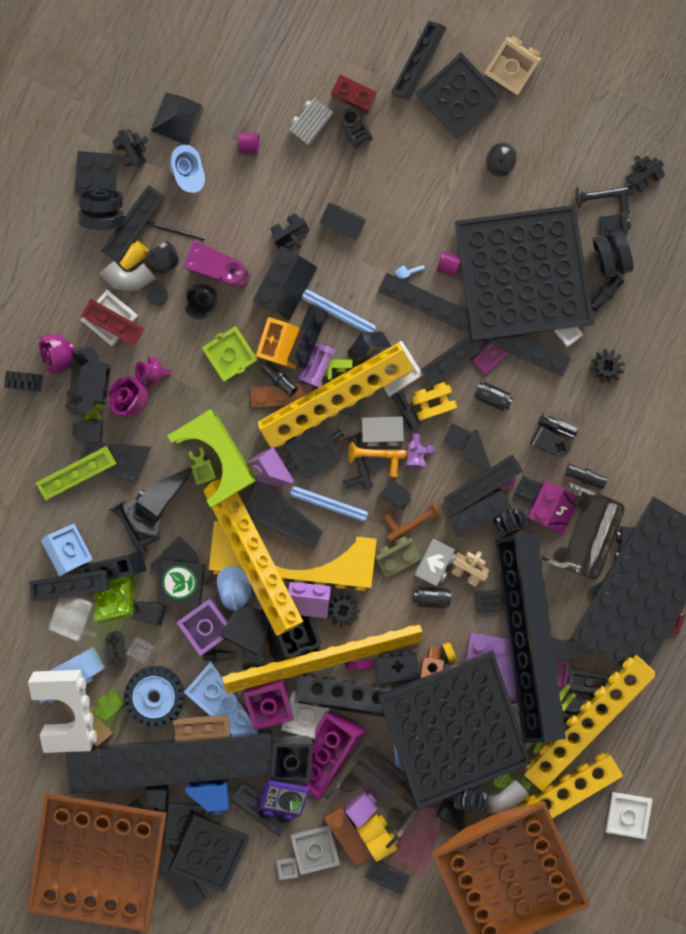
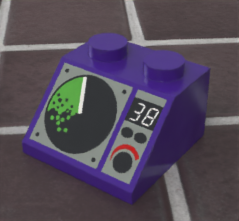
[258,780,309,820]

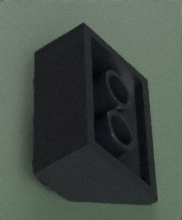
[253,246,317,321]

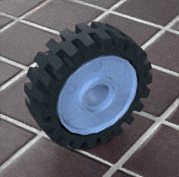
[124,666,185,727]

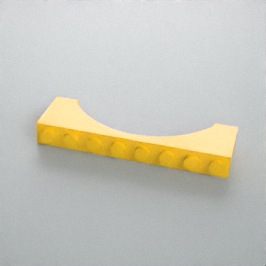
[209,521,377,591]

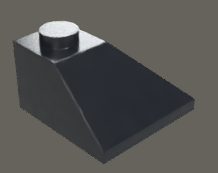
[151,93,204,145]

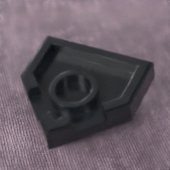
[122,500,164,539]

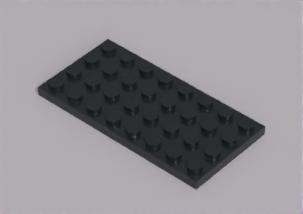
[571,497,686,668]

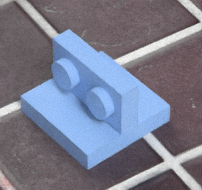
[41,524,93,576]

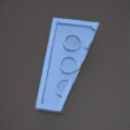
[184,661,259,735]

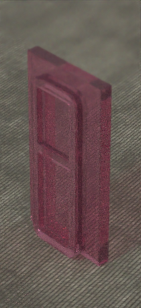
[395,802,442,870]

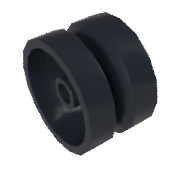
[78,188,123,230]
[592,229,634,280]

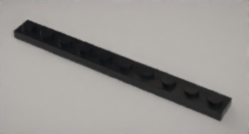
[378,272,571,377]

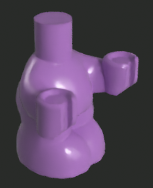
[405,434,435,469]

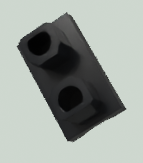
[112,129,148,167]
[625,155,665,192]
[271,213,310,249]

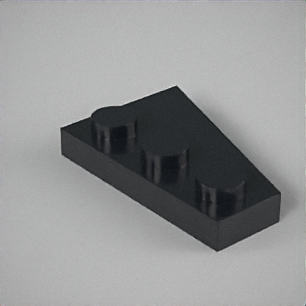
[79,442,151,484]

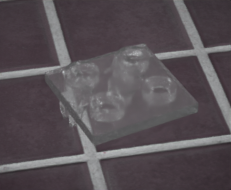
[48,596,108,642]

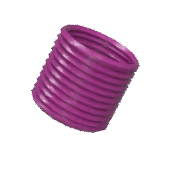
[237,132,259,155]
[436,251,461,277]

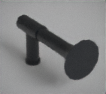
[575,186,633,214]
[342,432,373,489]
[107,500,160,554]

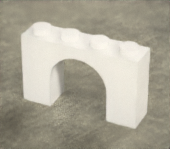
[28,670,97,753]

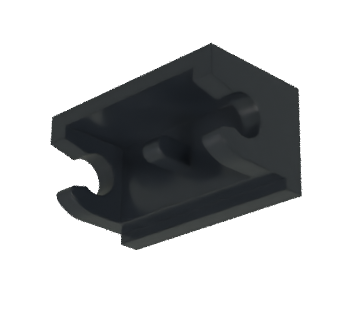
[319,202,366,240]

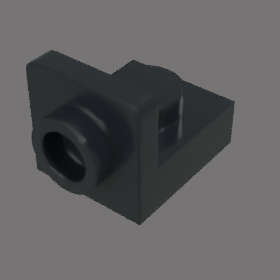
[599,213,631,237]

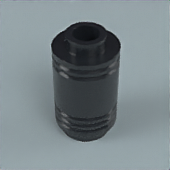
[474,382,513,412]
[413,587,451,609]

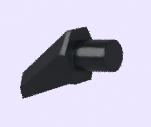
[202,649,236,663]

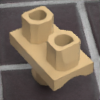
[451,551,489,587]

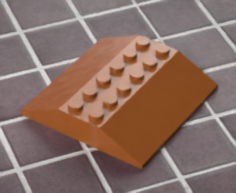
[27,793,167,932]
[432,801,590,934]

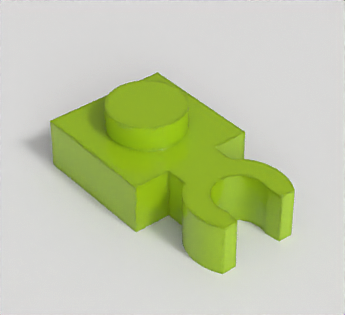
[189,447,217,485]

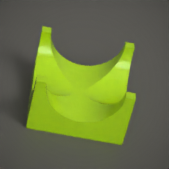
[167,409,257,507]

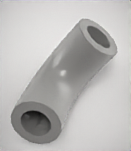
[99,261,157,292]
[486,780,529,815]

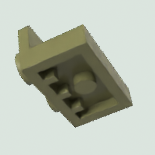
[375,536,422,578]

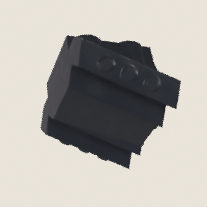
[65,347,111,415]
[260,608,322,663]

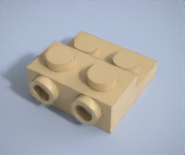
[484,36,541,95]

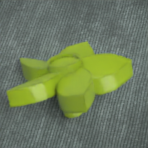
[85,403,105,421]

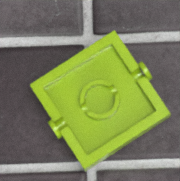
[202,326,258,382]

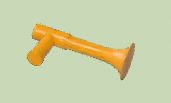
[348,442,406,477]

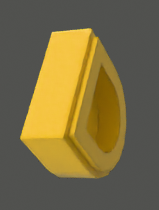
[442,642,457,664]

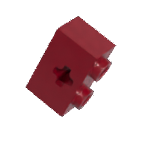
[331,74,377,114]

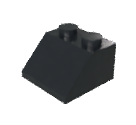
[269,736,313,783]

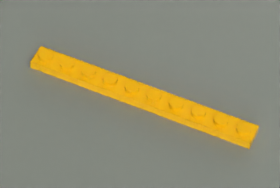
[222,625,423,694]

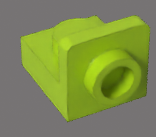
[324,360,352,380]

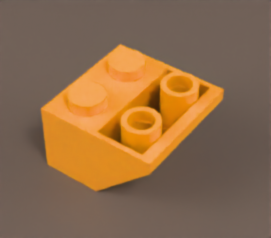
[256,317,300,369]

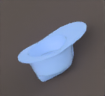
[170,145,205,193]
[217,566,252,611]

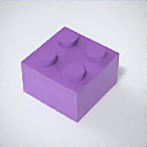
[176,598,228,656]

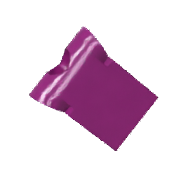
[183,240,250,289]

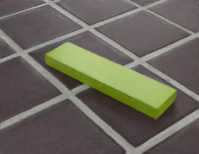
[36,446,116,501]

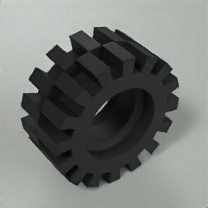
[4,371,43,391]

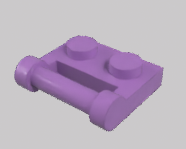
[298,343,337,388]

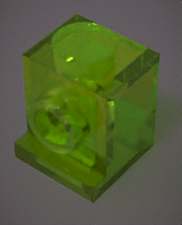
[93,687,125,721]

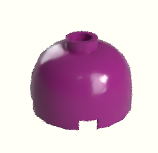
[38,334,75,375]
[108,376,149,418]

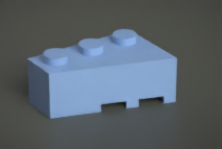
[39,647,105,703]

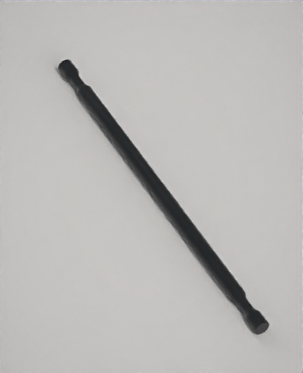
[123,214,205,241]

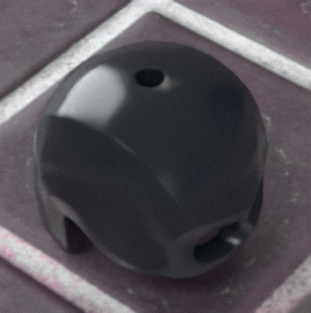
[485,142,517,177]
[147,241,179,274]
[185,284,217,320]

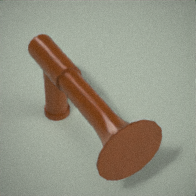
[383,501,442,542]

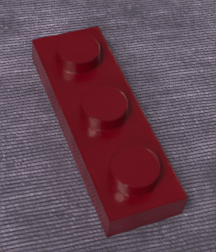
[81,299,144,346]

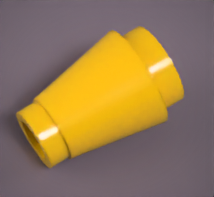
[119,240,149,271]

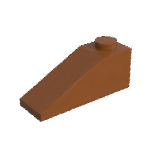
[324,804,373,867]

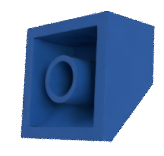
[185,779,231,814]

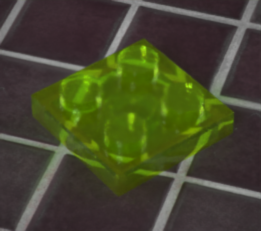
[94,575,134,624]

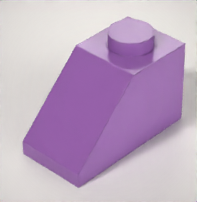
[246,447,294,488]
[345,791,377,828]

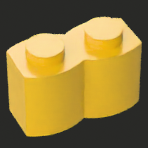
[355,812,398,862]

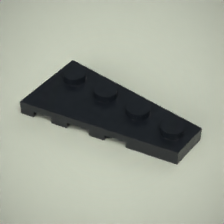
[245,481,323,550]

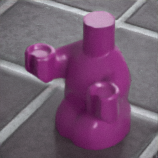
[135,357,171,388]

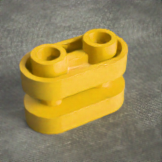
[412,382,458,421]

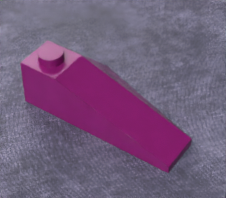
[304,711,367,800]

